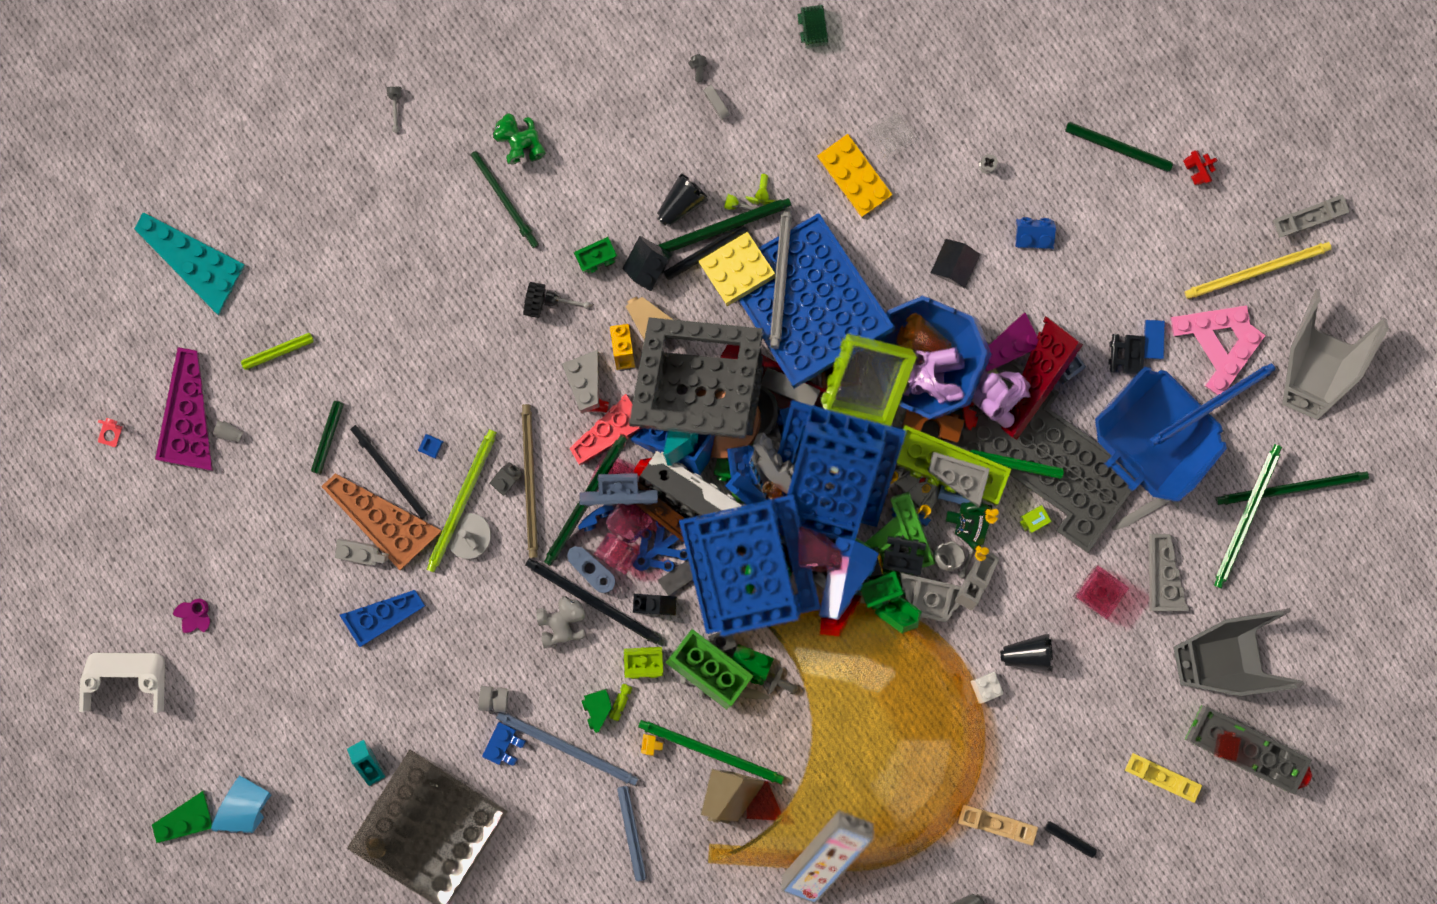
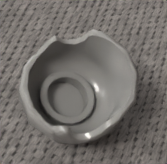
[934,541,965,572]

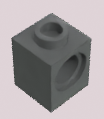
[708,632,737,652]

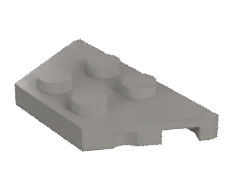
[899,573,961,622]

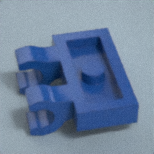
[482,722,526,766]

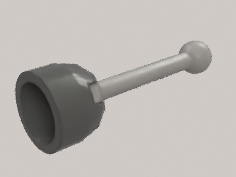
[386,86,402,133]

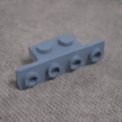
[579,473,658,506]

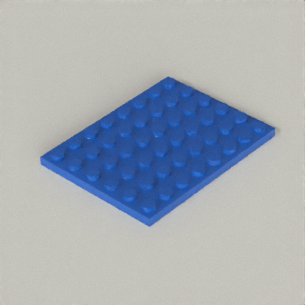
[738,213,895,389]

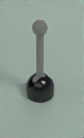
[544,290,591,309]

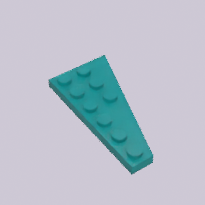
[134,212,245,315]

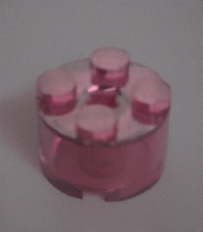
[606,503,653,543]
[593,532,640,575]

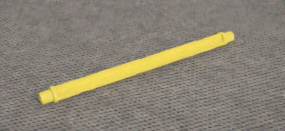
[1184,242,1332,299]

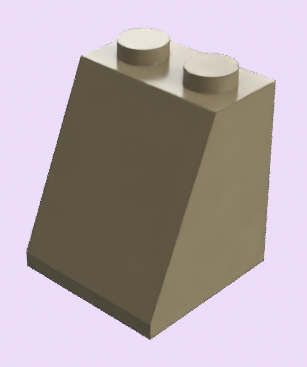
[701,769,764,824]

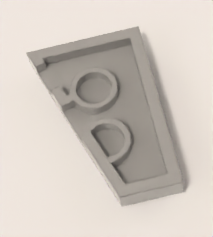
[562,350,599,414]

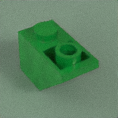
[582,688,612,733]

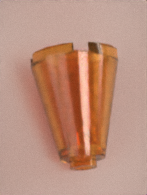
[896,313,952,353]

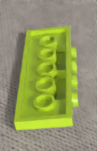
[896,425,1011,506]

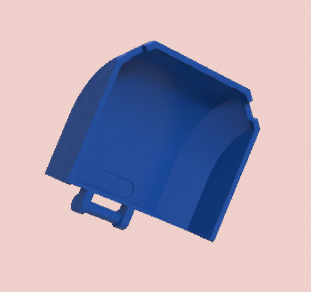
[1095,367,1227,501]

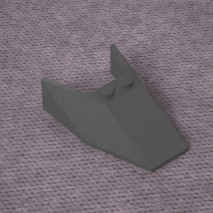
[1174,608,1305,696]

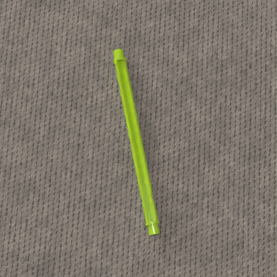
[426,429,497,573]

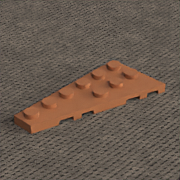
[321,473,442,570]

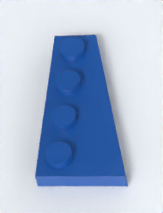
[340,590,426,647]

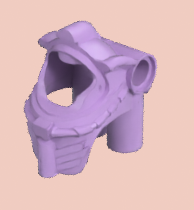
[903,348,965,405]
[972,371,1030,428]

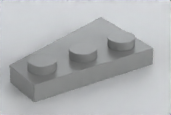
[928,452,989,507]

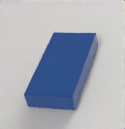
[1144,320,1165,359]

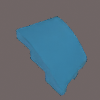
[211,775,271,833]

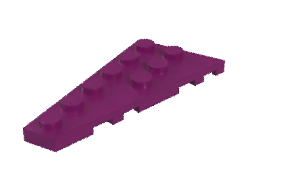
[155,347,213,471]

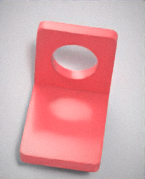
[98,418,122,447]

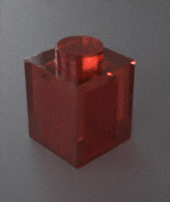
[1213,730,1241,761]

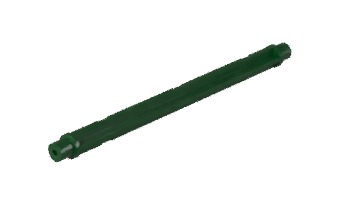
[658,198,792,252]
[544,434,628,566]
[1216,471,1369,505]

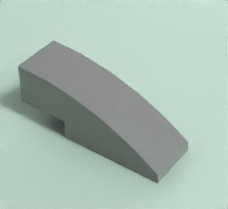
[761,368,821,406]
[955,552,999,610]

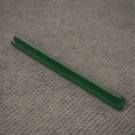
[1065,122,1173,172]

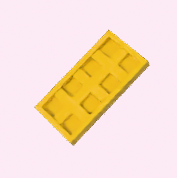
[817,134,892,218]

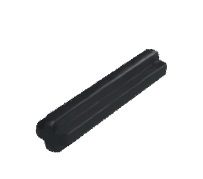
[1044,821,1097,858]

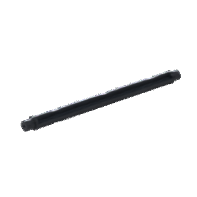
[525,558,661,644]

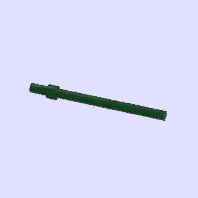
[470,151,539,249]

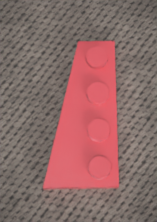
[569,394,643,466]

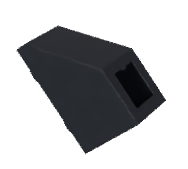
[632,593,677,616]

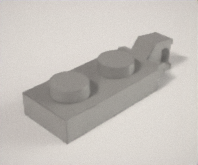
[335,538,389,565]

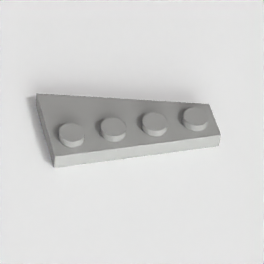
[1149,534,1189,611]

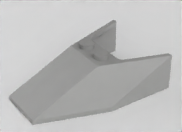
[1282,288,1389,420]

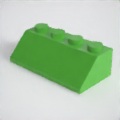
[665,629,753,710]

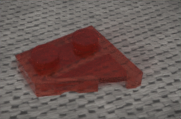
[746,780,784,821]

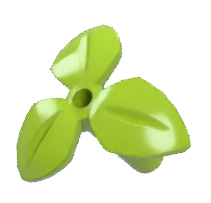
[745,174,777,206]

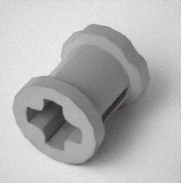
[979,154,998,174]

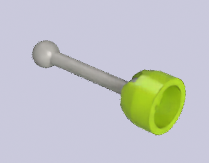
[724,194,756,210]

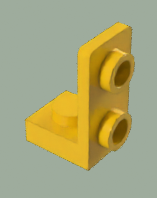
[610,324,635,370]

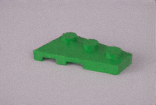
[152,790,213,843]

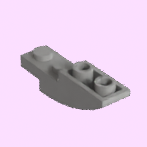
[753,432,795,494]

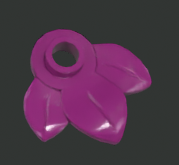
[173,599,210,633]

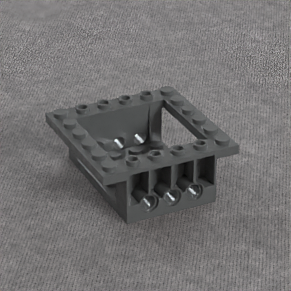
[629,317,764,439]

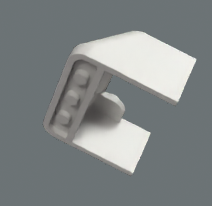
[79,653,165,713]

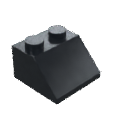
[622,236,673,291]

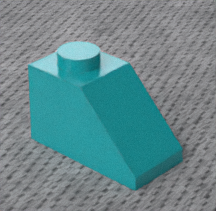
[663,431,698,466]
[347,739,386,786]

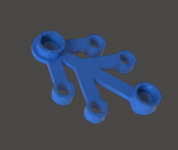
[632,521,688,572]

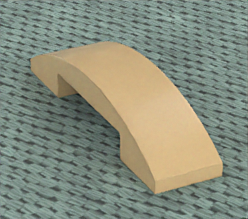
[958,804,1038,846]

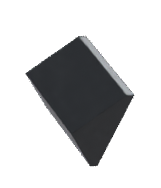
[930,239,980,289]

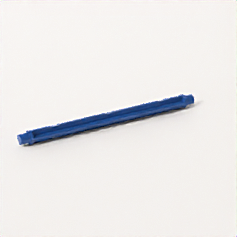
[1149,363,1276,447]

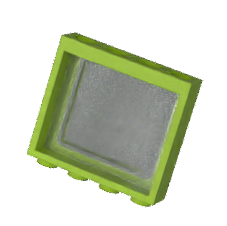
[821,334,917,426]

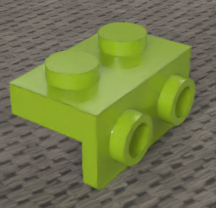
[623,647,663,679]

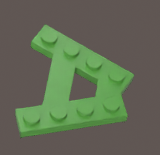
[855,492,935,582]

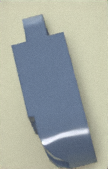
[567,546,616,593]

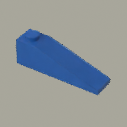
[631,428,715,475]
[819,538,879,620]

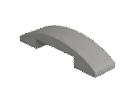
[1273,194,1350,238]

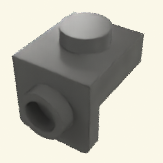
[489,462,523,496]

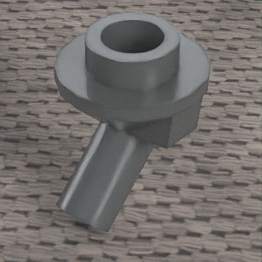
[688,54,707,82]

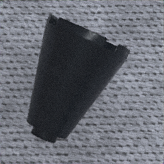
[657,173,709,226]
[1000,634,1053,672]

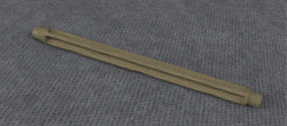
[521,404,539,558]

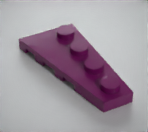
[985,312,1038,372]

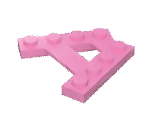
[1171,305,1266,395]

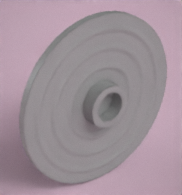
[448,513,491,559]

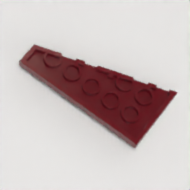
[1001,316,1083,440]

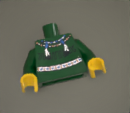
[945,501,999,561]

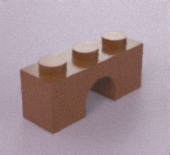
[901,409,964,444]

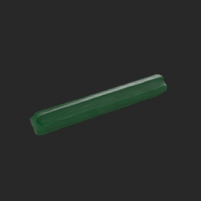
[311,401,344,474]

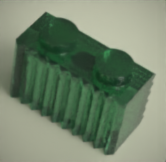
[797,5,828,48]

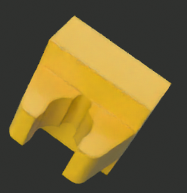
[641,734,663,755]

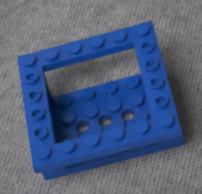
[770,400,906,540]
[679,494,820,636]

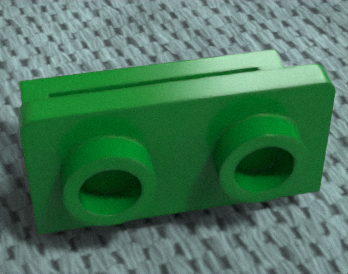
[573,237,618,275]
[860,571,904,610]
[732,644,774,685]

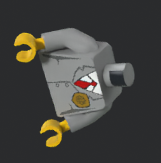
[890,466,939,519]

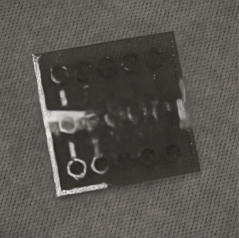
[347,749,508,904]

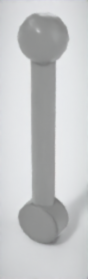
[958,548,974,578]

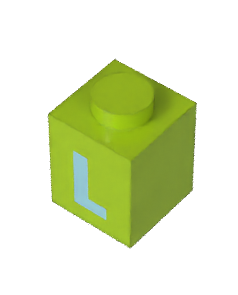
[1019,505,1052,533]

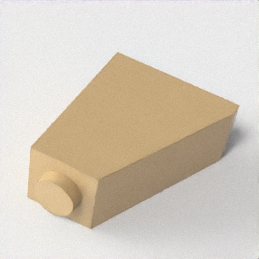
[626,296,673,340]

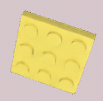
[699,232,776,306]

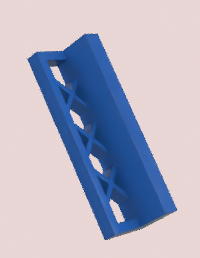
[725,471,784,536]

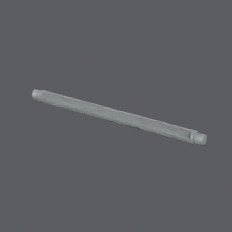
[770,208,792,349]

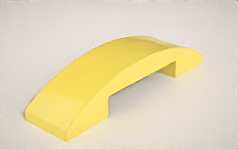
[1125,753,1202,803]

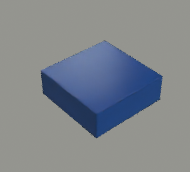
[418,434,443,459]

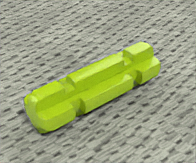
[609,683,632,721]

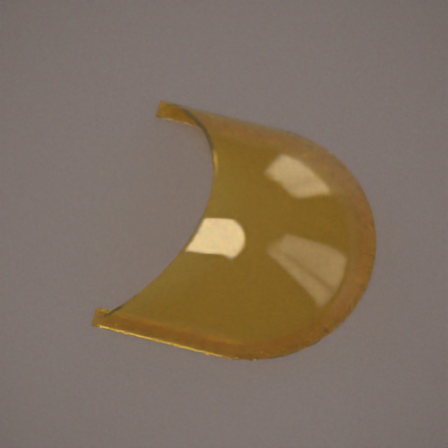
[708,599,986,872]

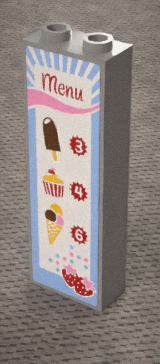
[781,811,874,903]

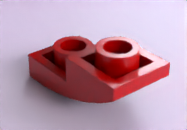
[962,401,978,431]

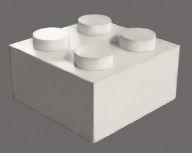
[970,672,1004,704]

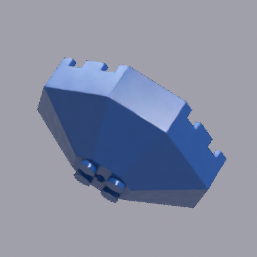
[871,296,991,420]

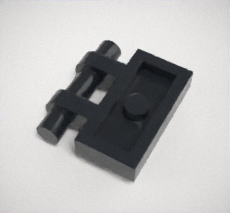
[1108,334,1145,374]
[882,535,926,576]

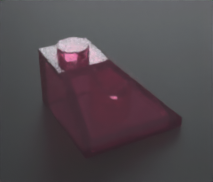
[799,527,842,573]

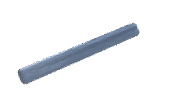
[617,786,646,881]

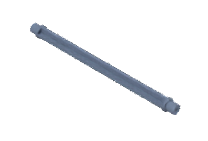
[496,713,638,786]

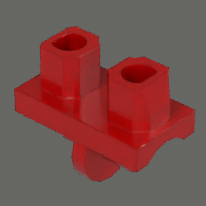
[1183,150,1218,185]

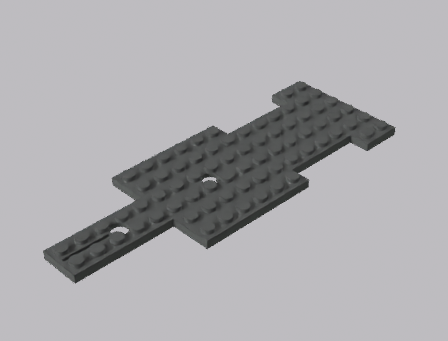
[863,342,1135,553]

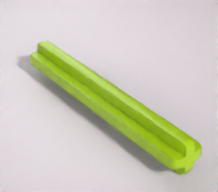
[241,333,314,370]

